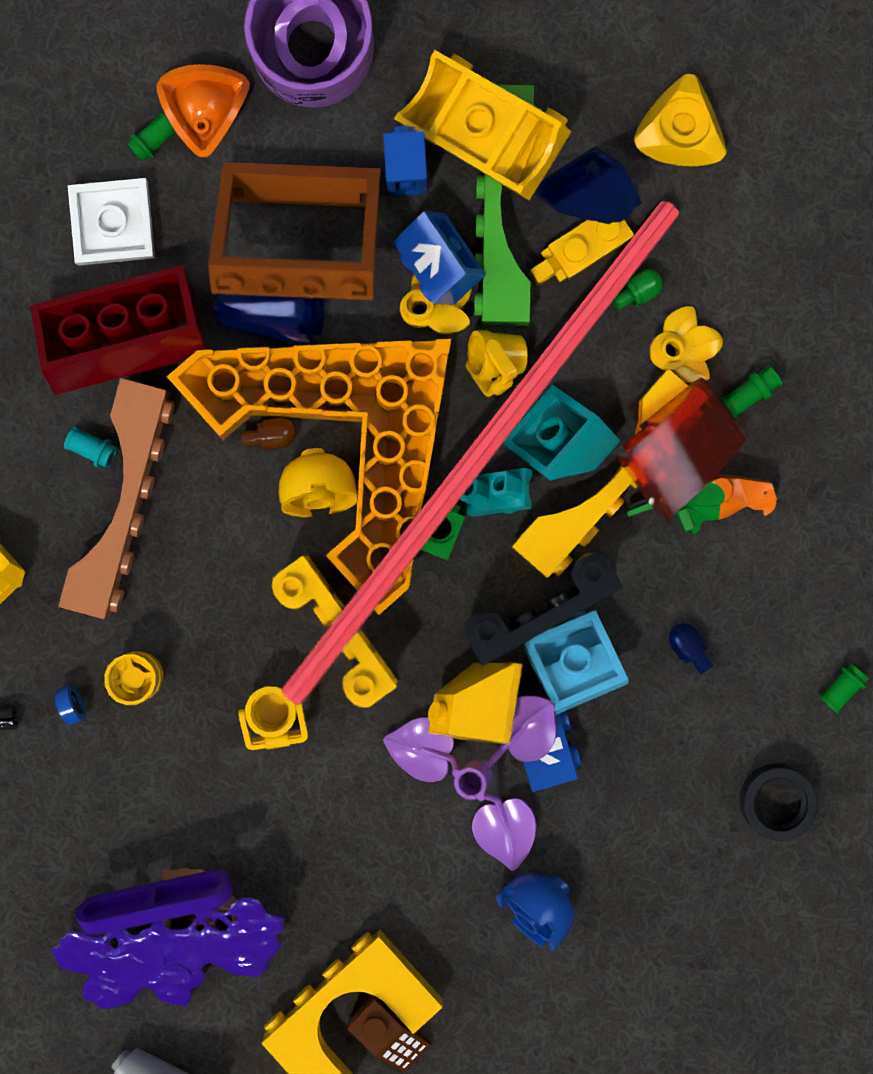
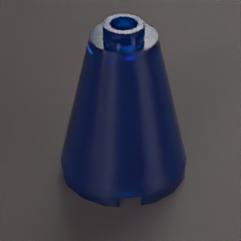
[212,294,325,346]

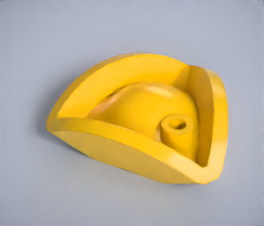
[634,74,727,166]

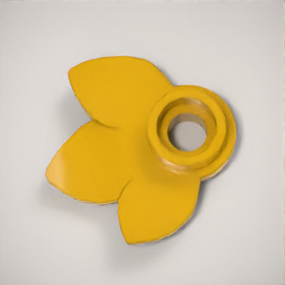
[400,275,473,334]
[650,306,723,384]

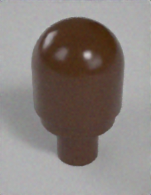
[241,417,296,451]

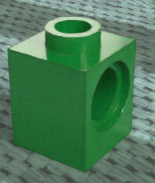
[421,504,465,560]

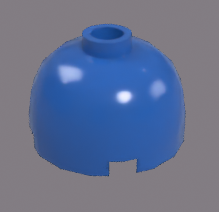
[496,872,575,951]

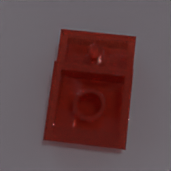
[613,377,746,519]

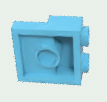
[524,610,629,715]

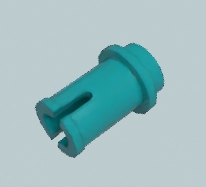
[64,426,117,468]

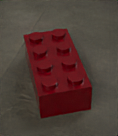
[30,265,207,395]

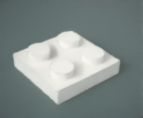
[68,178,155,266]

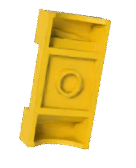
[394,50,571,200]
[272,555,399,708]

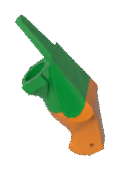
[626,471,777,534]

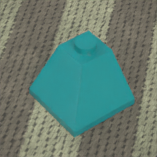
[503,384,620,480]

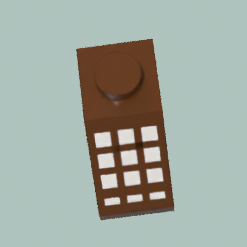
[347,994,432,1073]

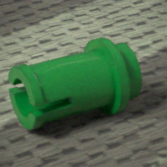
[127,112,176,162]
[819,663,869,714]

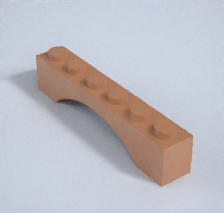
[58,378,175,619]

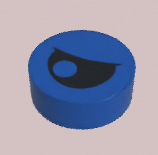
[54,684,86,726]

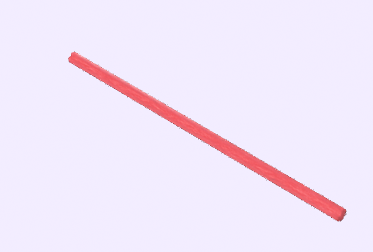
[282,201,679,705]

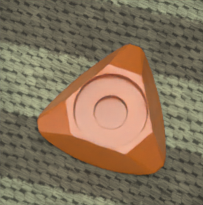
[157,64,250,157]

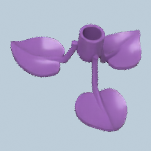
[383,695,556,871]

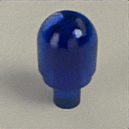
[668,623,713,675]

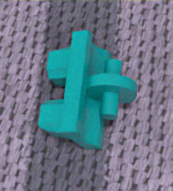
[460,468,532,517]

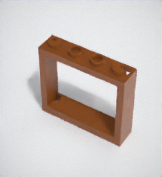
[208,162,380,300]

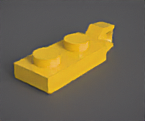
[529,203,634,286]

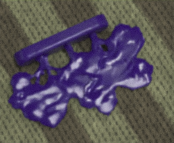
[51,870,285,1009]

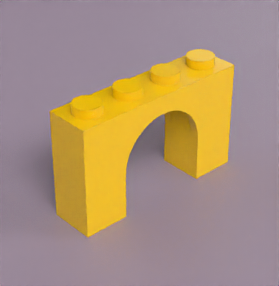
[261,930,443,1074]

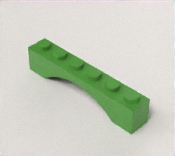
[474,85,534,326]

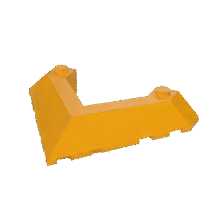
[167,339,451,615]

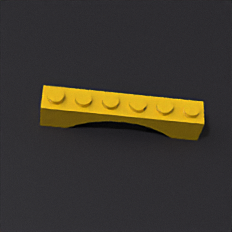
[511,369,704,578]

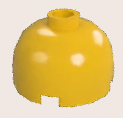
[278,448,358,517]

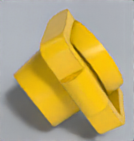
[465,330,528,397]
[238,686,308,750]

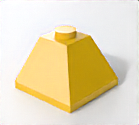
[428,663,522,744]

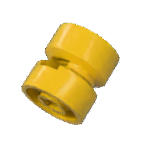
[105,651,164,705]

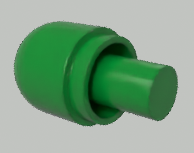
[612,268,663,311]

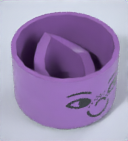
[245,0,374,108]

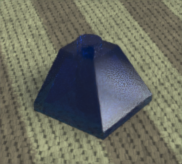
[534,146,642,224]

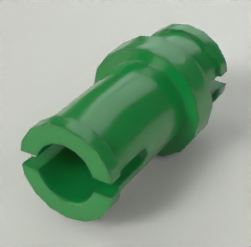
[720,364,783,419]

